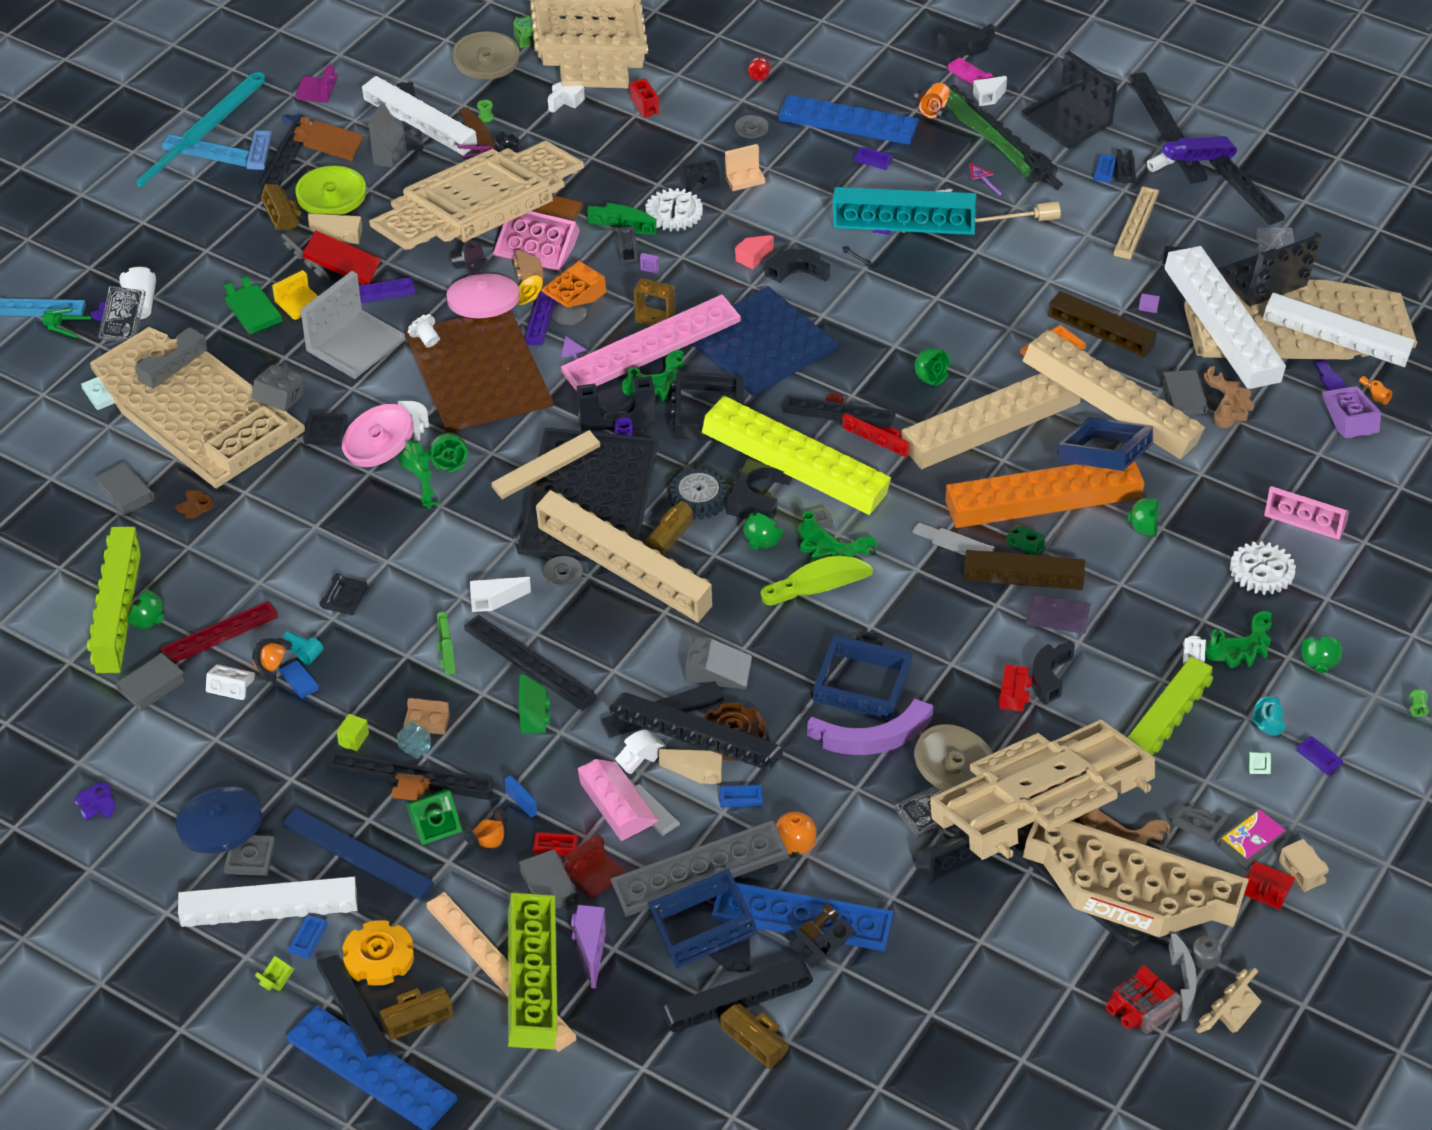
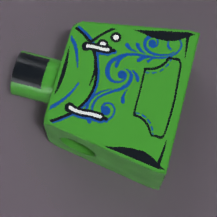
[513,14,535,49]

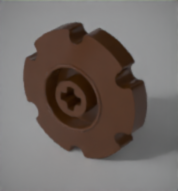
[703,703,767,761]

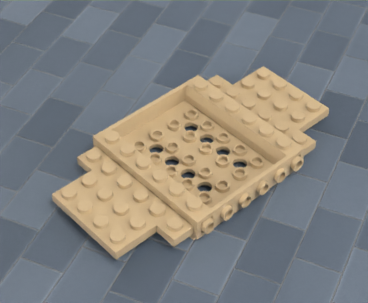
[530,0,648,88]
[369,141,584,250]

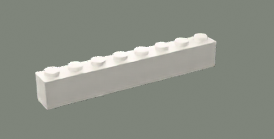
[362,76,477,156]
[1263,293,1415,367]
[178,877,357,927]

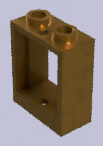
[634,278,675,326]

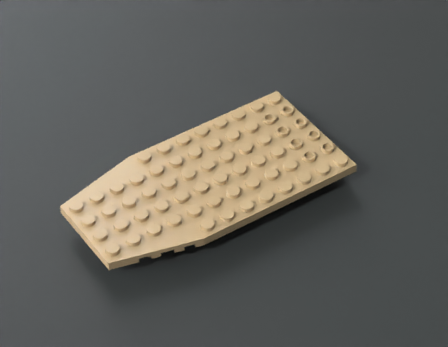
[1184,280,1417,359]
[90,327,305,488]

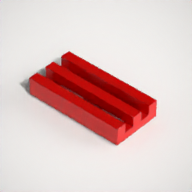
[533,832,579,857]

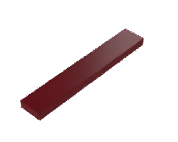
[159,600,278,664]

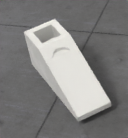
[470,577,531,612]

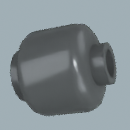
[1191,936,1222,969]

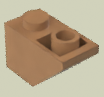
[513,250,544,284]

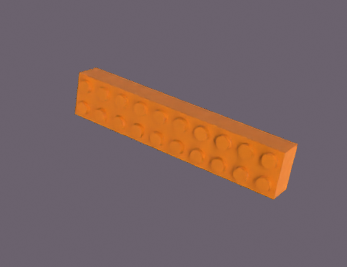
[945,461,1144,528]

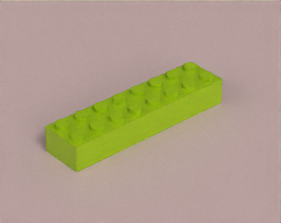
[87,527,141,673]
[508,893,557,1050]

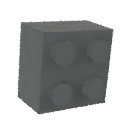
[252,365,305,412]

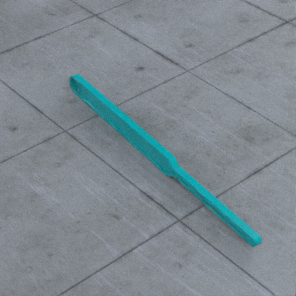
[137,72,265,187]

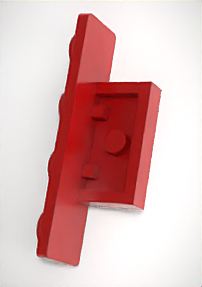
[842,413,909,458]

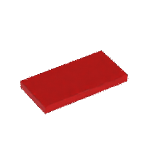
[302,230,381,285]

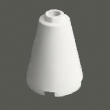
[119,267,156,319]

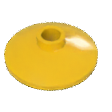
[517,275,543,305]

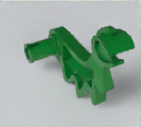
[622,350,684,401]
[398,440,439,509]
[798,511,877,562]
[1205,611,1272,668]

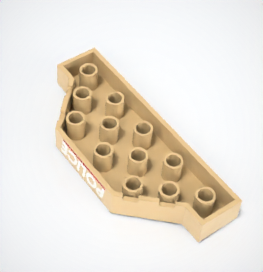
[1023,821,1249,937]

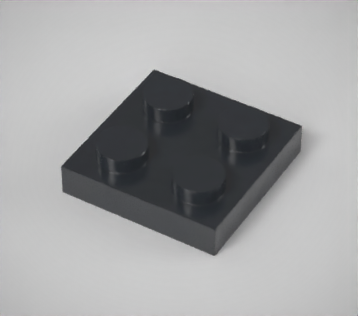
[303,412,348,446]

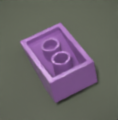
[1322,386,1381,438]
[571,905,606,988]

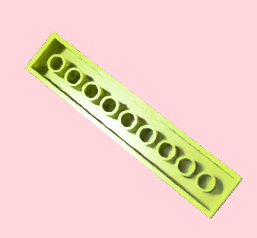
[702,396,891,515]

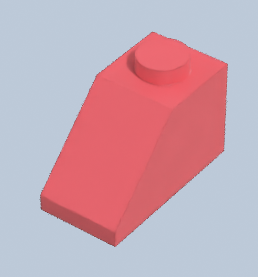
[735,235,774,269]

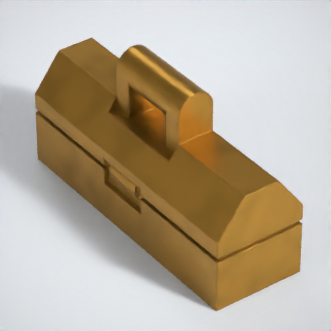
[261,184,301,230]
[645,501,693,556]
[379,987,453,1041]
[721,1004,789,1069]

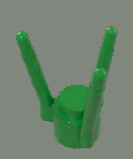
[43,308,91,338]

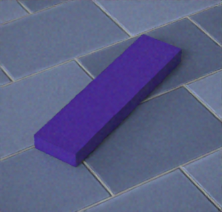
[525,292,556,345]

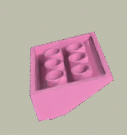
[493,211,580,272]

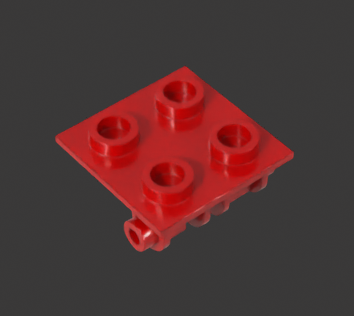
[1244,861,1296,910]

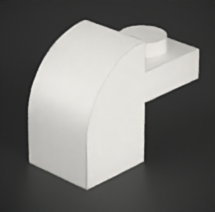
[548,82,584,112]
[398,401,429,441]
[615,730,667,774]

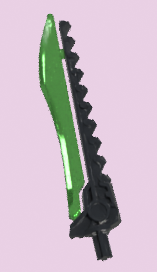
[942,83,1063,191]

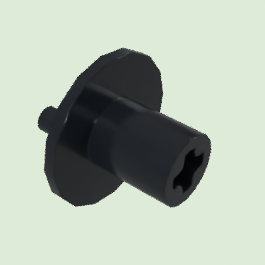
[452,240,488,275]

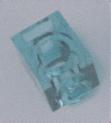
[397,722,431,759]

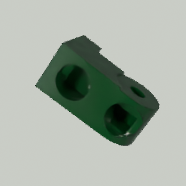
[1006,525,1045,556]

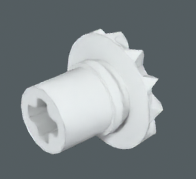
[408,314,440,347]

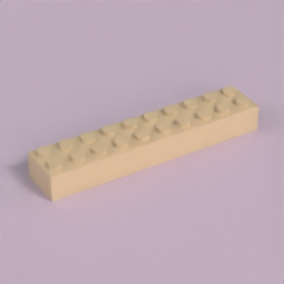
[1023,330,1205,460]
[902,373,1081,469]
[536,490,712,623]

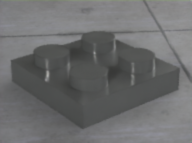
[224,835,275,876]

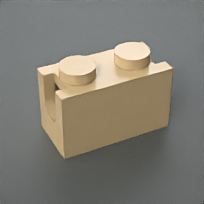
[1279,839,1329,892]

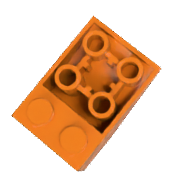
[541,261,606,308]

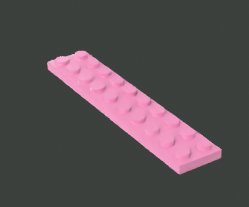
[561,294,741,392]

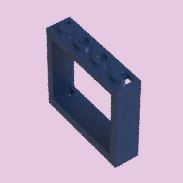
[1057,417,1153,471]
[813,635,913,720]
[648,868,758,968]

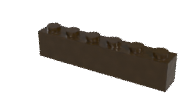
[1048,291,1157,358]
[964,550,1085,590]

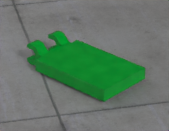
[224,276,282,335]

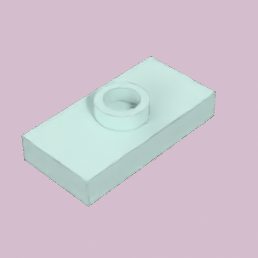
[81,377,114,410]

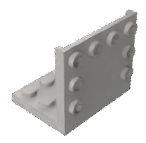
[301,271,405,379]

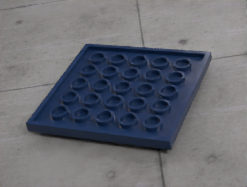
[692,286,838,396]

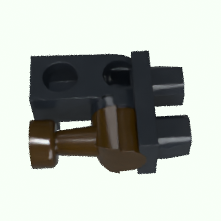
[789,903,856,968]

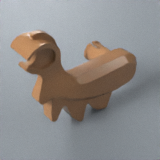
[1204,366,1254,428]
[1079,807,1170,845]

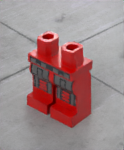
[1106,965,1176,1030]

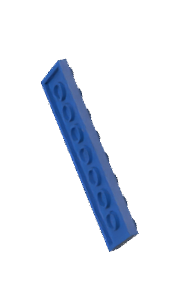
[779,95,919,145]
[712,883,893,951]
[286,1005,457,1130]

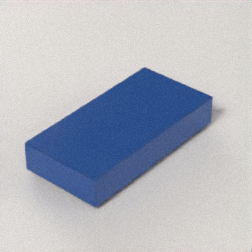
[1094,154,1117,183]
[279,660,319,699]
[504,775,537,818]
[719,785,763,808]
[288,915,328,959]

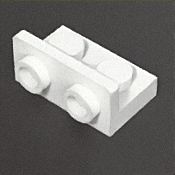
[206,665,255,700]

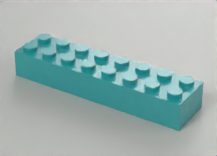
[833,187,976,235]

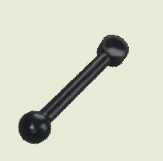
[843,246,872,267]

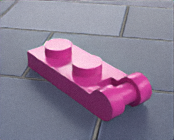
[948,57,993,85]

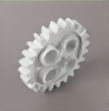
[646,188,702,231]
[1230,541,1296,595]

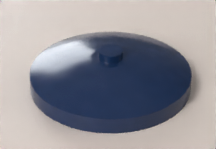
[176,786,262,854]

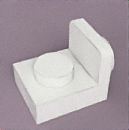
[1183,636,1206,664]

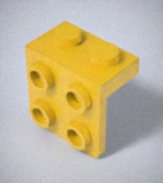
[272,270,318,320]

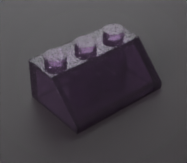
[1026,593,1092,634]

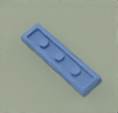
[247,130,272,170]

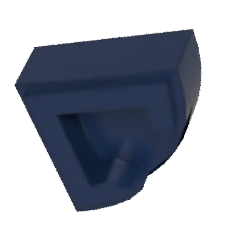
[281,114,305,127]

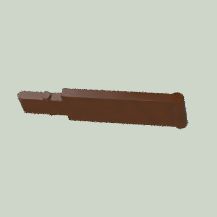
[459,107,496,151]

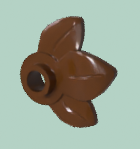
[175,490,214,519]

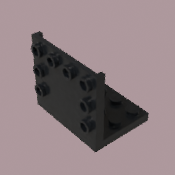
[1021,51,1118,149]
[1218,232,1322,307]

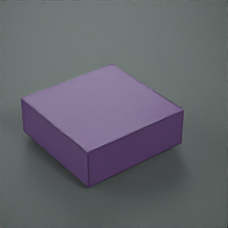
[640,253,659,274]
[1139,294,1160,313]

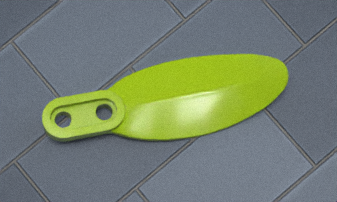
[761,556,873,606]

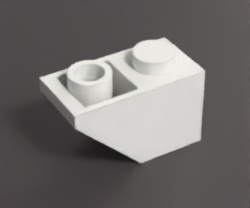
[973,76,1007,106]

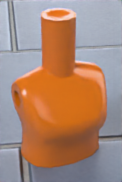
[1359,376,1392,405]

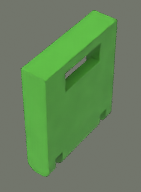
[436,612,456,675]

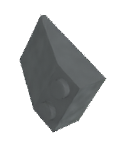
[369,103,406,168]
[685,636,752,689]

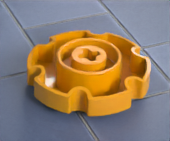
[342,920,414,985]

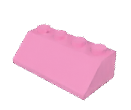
[1264,486,1349,540]
[578,759,658,841]

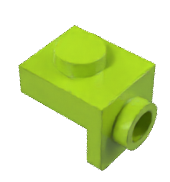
[255,956,294,992]

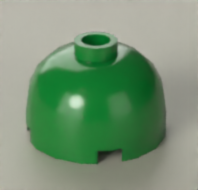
[914,348,951,386]
[430,433,468,472]
[1128,498,1159,537]
[743,513,784,550]
[127,589,165,630]
[1301,637,1343,673]

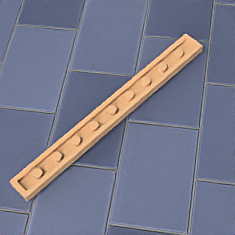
[427,892,576,1052]

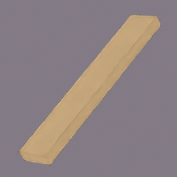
[1114,186,1159,260]
[491,430,600,499]

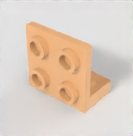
[725,144,765,191]

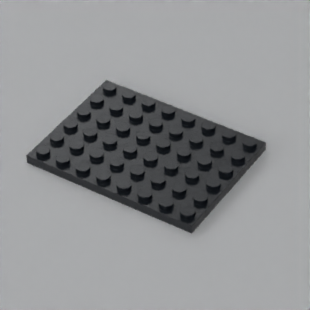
[517,427,659,562]

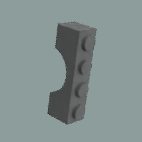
[135,327,207,389]

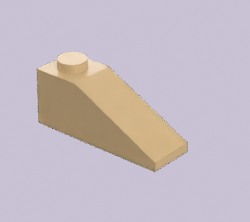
[308,214,363,244]
[659,749,722,784]

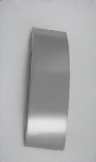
[1169,934,1196,1021]

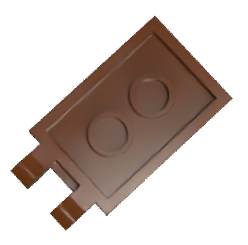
[293,117,364,161]
[532,195,583,221]

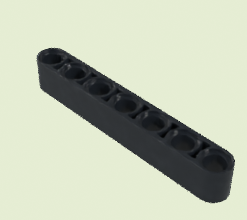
[661,959,813,1032]

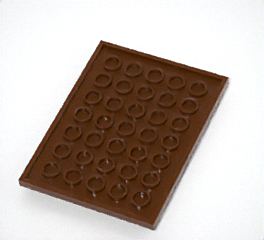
[404,310,554,433]

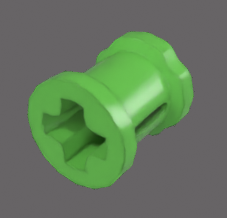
[477,100,494,123]
[1409,689,1429,717]

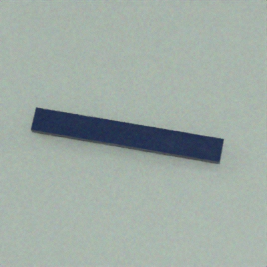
[283,808,434,901]

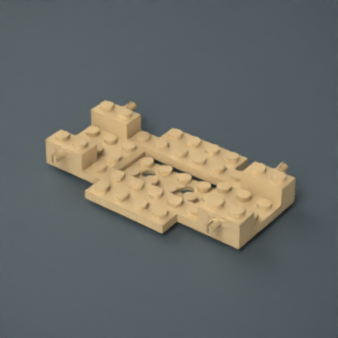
[930,720,1155,860]

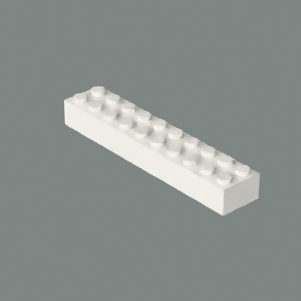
[1165,246,1286,389]

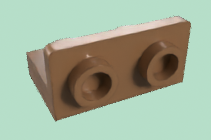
[404,698,450,735]

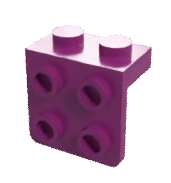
[296,65,338,102]

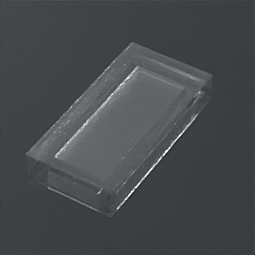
[1141,993,1182,1034]

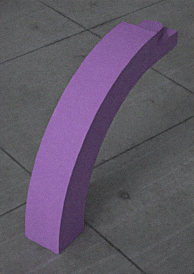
[807,699,934,755]

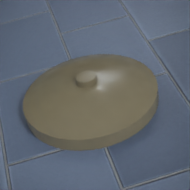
[453,32,520,79]
[914,725,993,791]

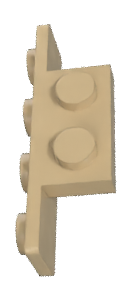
[1196,968,1262,1033]

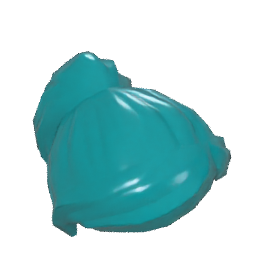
[1251,696,1286,736]

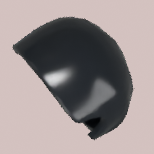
[494,131,521,153]

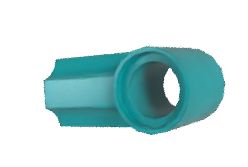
[282,632,324,664]

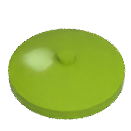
[296,166,366,215]

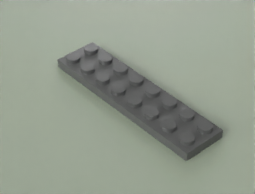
[611,820,789,917]

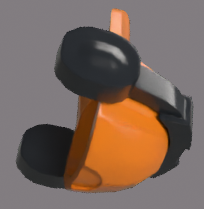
[913,83,950,119]
[252,638,293,683]
[463,807,508,854]

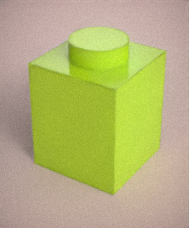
[337,714,369,751]

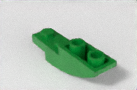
[587,203,657,235]

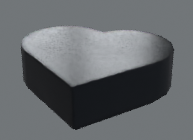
[857,631,884,646]

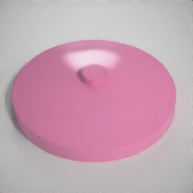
[447,274,520,318]
[342,404,414,467]

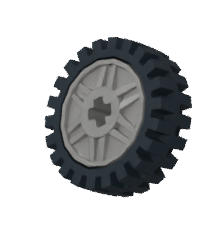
[670,467,727,520]

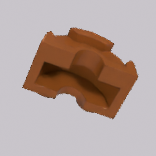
[391,773,430,801]

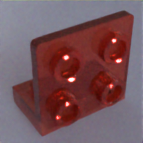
[565,834,626,898]

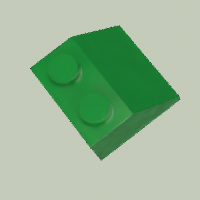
[519,675,550,733]
[405,789,463,845]

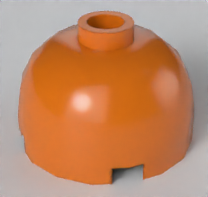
[776,811,817,854]

